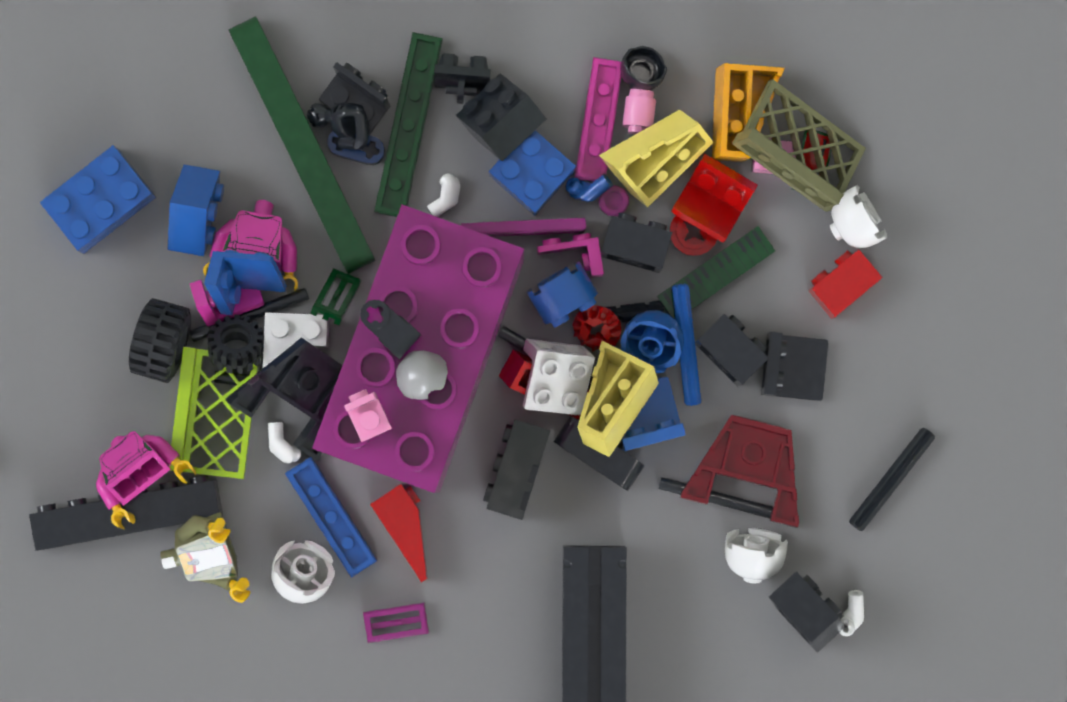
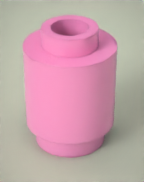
[622,89,656,135]

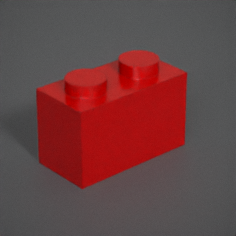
[808,249,883,319]

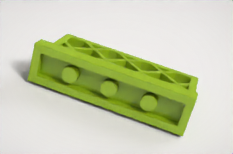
[169,347,258,479]

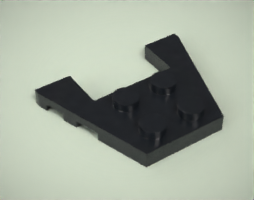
[226,337,343,461]

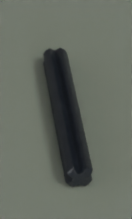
[849,428,935,531]

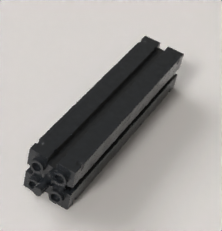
[562,545,627,702]

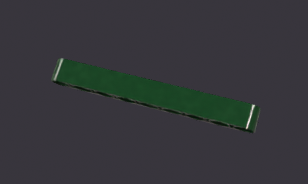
[228,16,376,274]

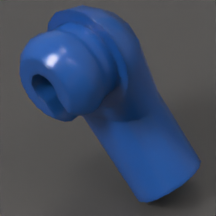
[565,174,613,202]

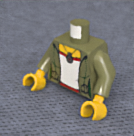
[160,512,251,603]

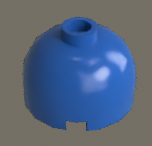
[620,310,684,373]

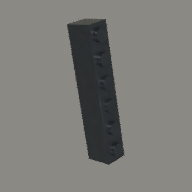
[29,475,223,551]

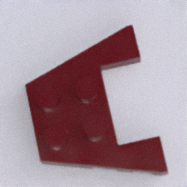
[680,415,799,528]

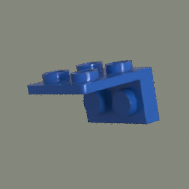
[204,250,287,315]
[621,377,686,451]

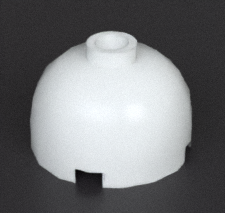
[829,185,887,248]
[725,528,788,583]
[271,540,335,604]

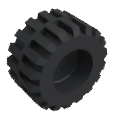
[129,298,191,383]

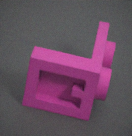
[537,233,604,278]
[189,279,265,327]

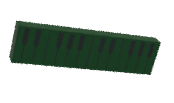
[657,226,775,319]

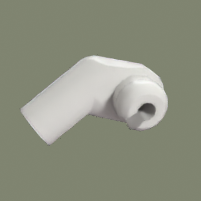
[427,173,461,217]
[268,422,301,464]
[840,590,864,637]

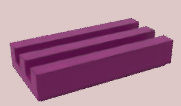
[363,602,429,643]

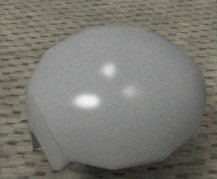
[396,351,448,400]

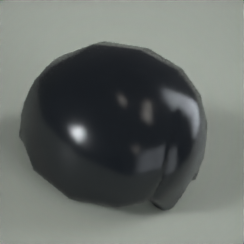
[620,46,667,91]

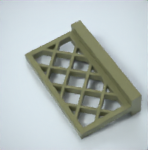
[732,79,866,212]

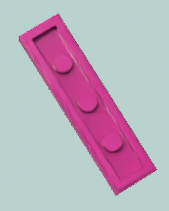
[575,57,622,182]

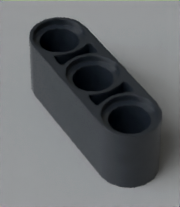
[553,416,645,491]

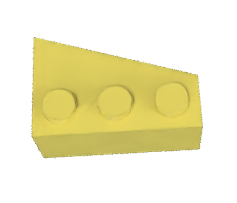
[577,341,659,457]

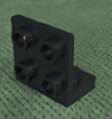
[319,62,390,135]
[761,332,828,401]

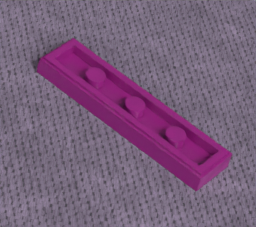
[461,218,586,237]

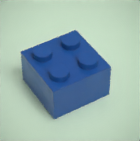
[489,130,576,216]

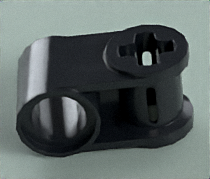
[360,300,422,359]

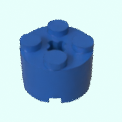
[526,261,598,328]

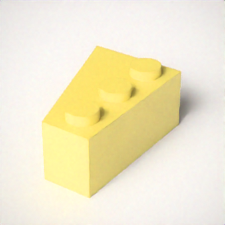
[599,110,714,207]

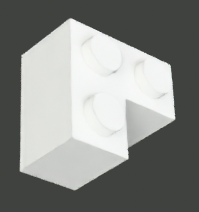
[263,312,330,368]

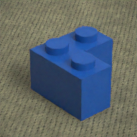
[168,164,224,256]

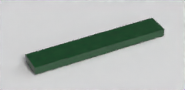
[374,32,443,217]

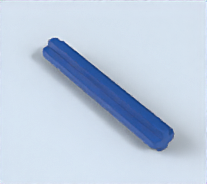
[672,283,701,406]

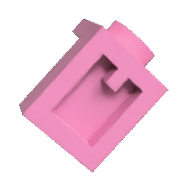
[344,389,392,442]

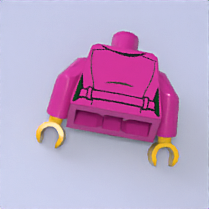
[203,200,298,291]
[96,431,196,530]

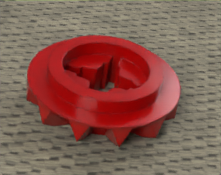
[670,215,717,256]
[572,305,622,352]

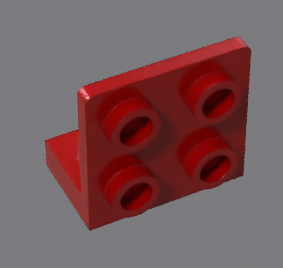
[671,154,758,242]

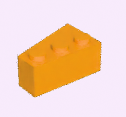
[712,63,785,162]

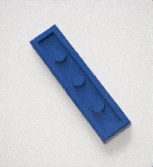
[285,457,378,578]

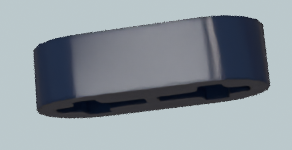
[327,131,385,165]

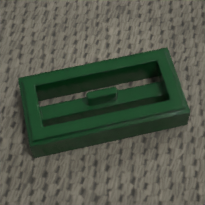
[311,268,362,326]

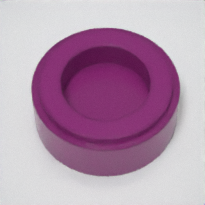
[598,185,629,217]

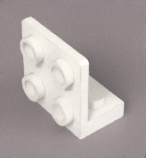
[523,339,595,415]

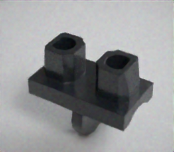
[434,53,491,104]

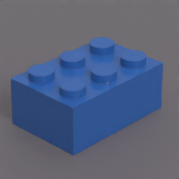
[40,145,156,254]

